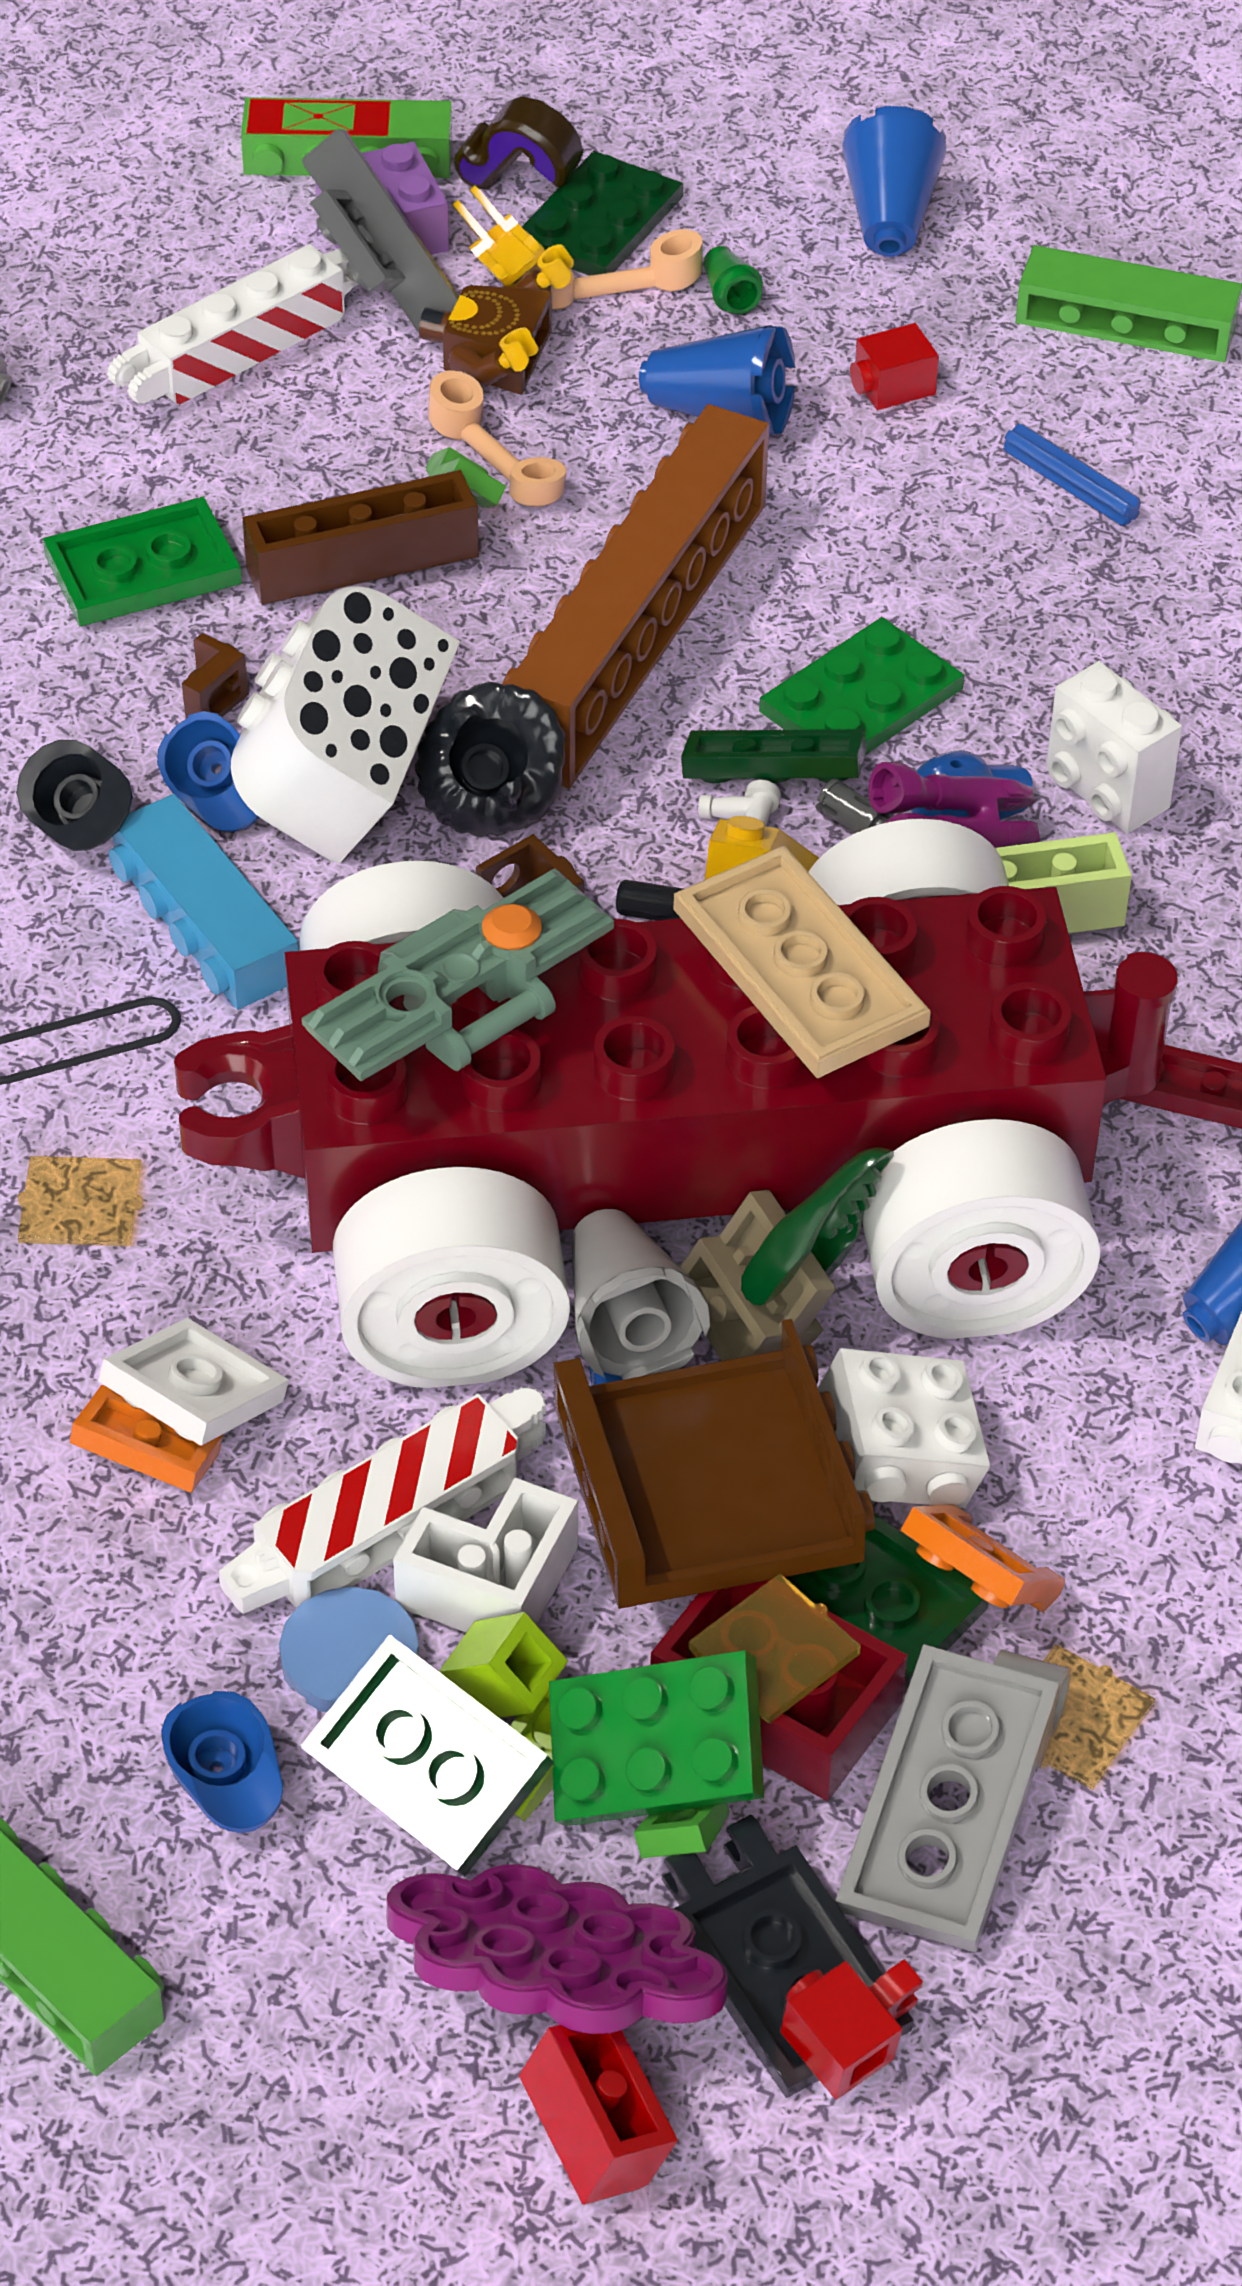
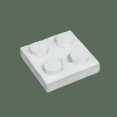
[98,1318,289,1446]

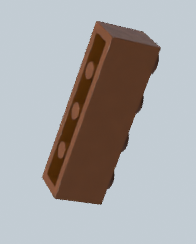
[242,470,479,605]

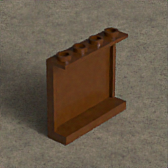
[553,1319,875,1609]

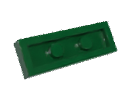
[681,729,867,783]

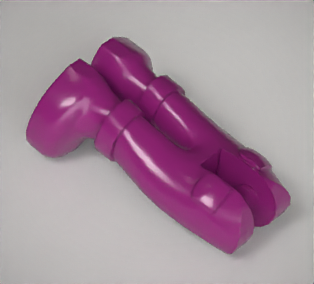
[868,761,1040,848]

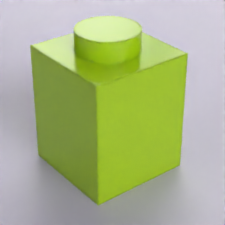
[439,1612,568,1718]

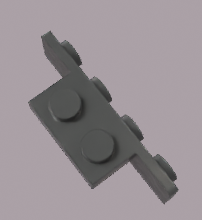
[302,129,459,333]

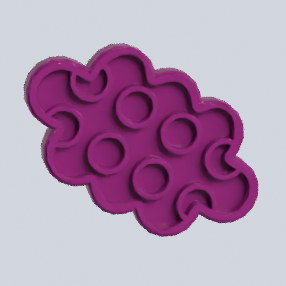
[386,1864,728,2034]

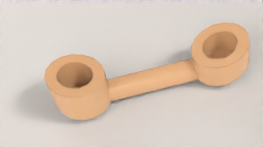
[521,229,703,310]
[428,370,566,507]

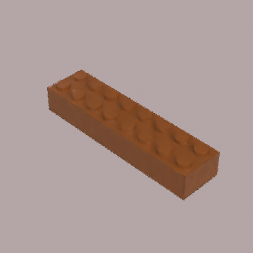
[502,404,769,789]

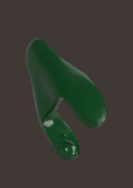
[741,1147,894,1306]

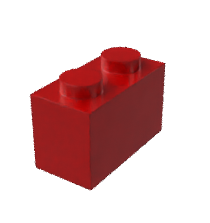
[518,2024,678,2205]

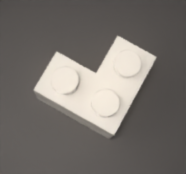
[393,1478,578,1632]

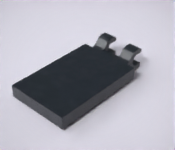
[662,1814,914,2098]

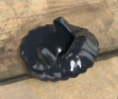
[415,681,566,838]

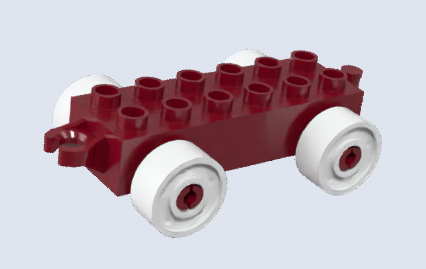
[174,819,1178,1388]

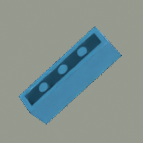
[108,794,299,1010]

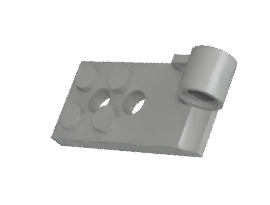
[835,1644,1071,1953]

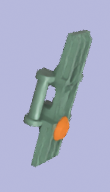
[302,868,614,1081]

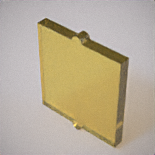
[17,1156,143,1246]
[689,1573,861,1724]
[1041,1644,1155,1790]

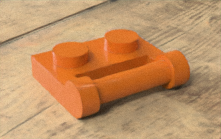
[900,1504,1065,1613]

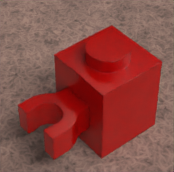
[780,1959,923,2100]

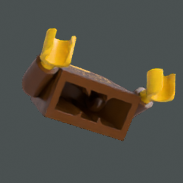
[419,244,574,395]

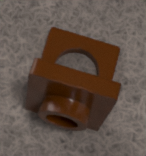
[476,834,584,898]

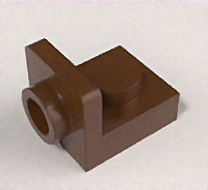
[182,633,249,719]

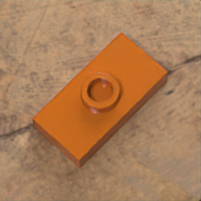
[69,1385,223,1493]

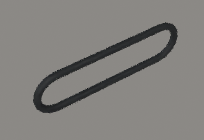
[0,997,181,1085]

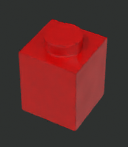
[850,323,939,410]

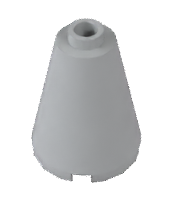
[571,1209,710,1379]

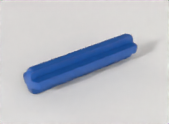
[1003,424,1141,526]

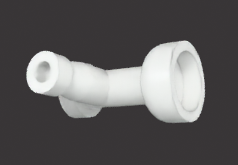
[698,780,781,826]

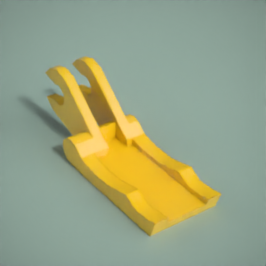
[451,185,545,286]

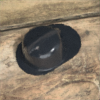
[16,740,133,851]

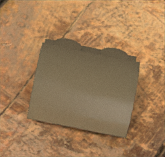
[680,1190,836,1361]

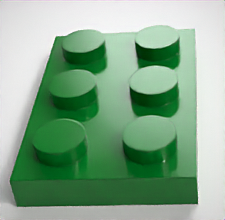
[43,496,242,627]
[759,616,965,755]
[549,1650,764,1826]

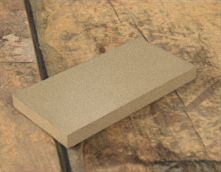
[673,845,930,1078]

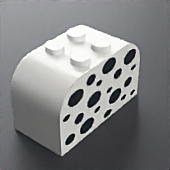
[231,586,460,863]

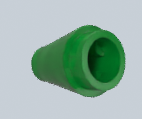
[703,246,763,314]

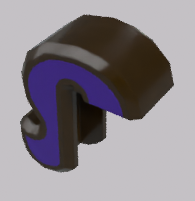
[454,96,584,189]

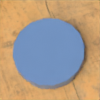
[279,1586,419,1713]

